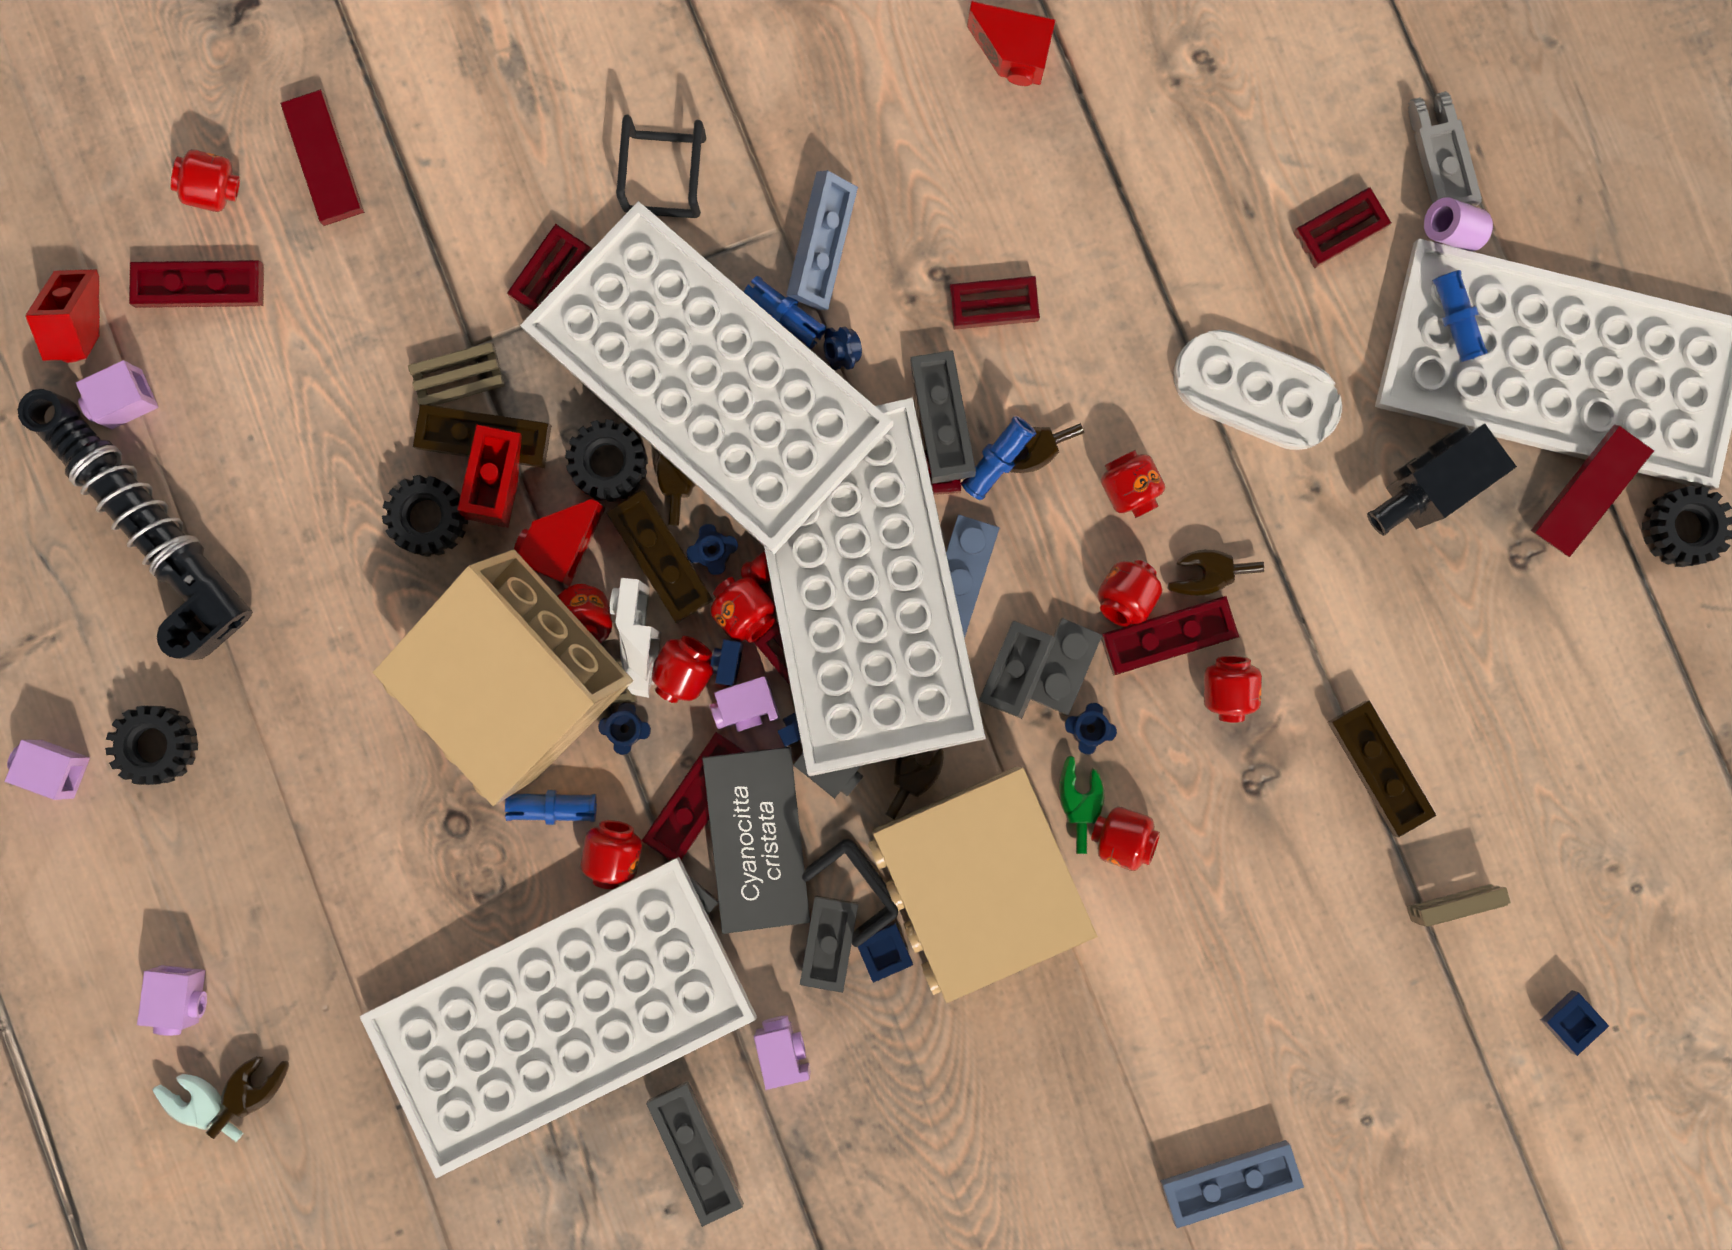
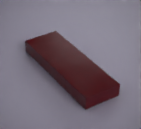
[280,89,365,226]
[129,260,264,308]
[1531,424,1654,557]
[1101,596,1239,676]
[641,732,746,861]

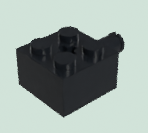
[1367,423,1517,536]

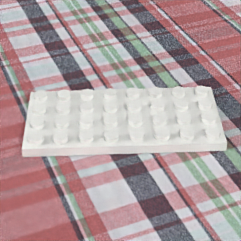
[520,201,893,554]
[1375,239,1732,490]
[764,397,986,776]
[359,857,757,1178]

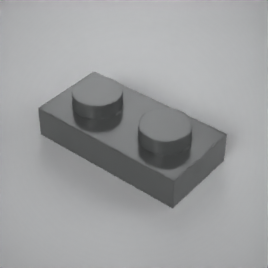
[1030,618,1102,715]
[979,621,1056,719]
[800,896,858,993]

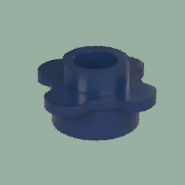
[823,326,862,370]
[686,524,738,575]
[598,702,651,755]
[1065,703,1117,754]

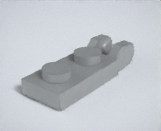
[1408,91,1482,207]

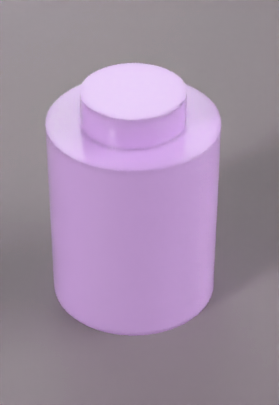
[1424,197,1493,252]

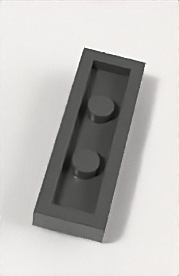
[910,350,976,484]
[646,1081,744,1227]

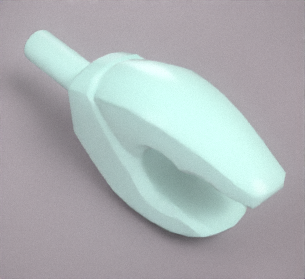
[152,1074,244,1142]

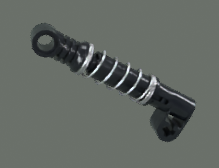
[17,389,253,660]

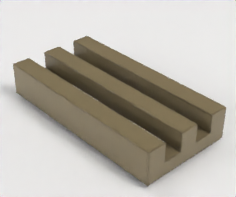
[408,342,505,406]
[1407,884,1511,927]

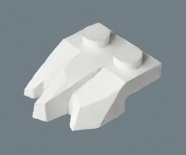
[610,578,662,698]

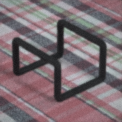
[616,115,707,218]
[802,839,898,947]

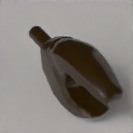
[1010,423,1084,473]
[656,453,696,526]
[1167,549,1264,596]
[885,748,944,820]
[206,1056,289,1139]

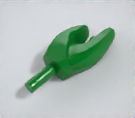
[1059,756,1105,854]

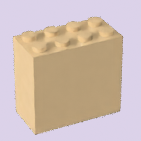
[372,550,634,806]
[868,767,1098,1004]

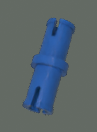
[1432,270,1488,363]
[744,276,827,349]
[961,416,1036,500]
[505,790,597,825]

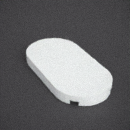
[1174,330,1342,450]

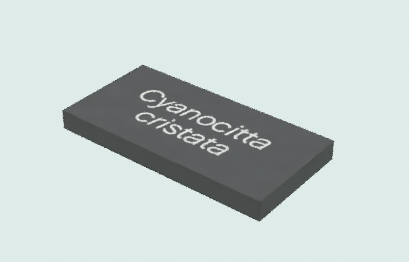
[703,747,810,934]

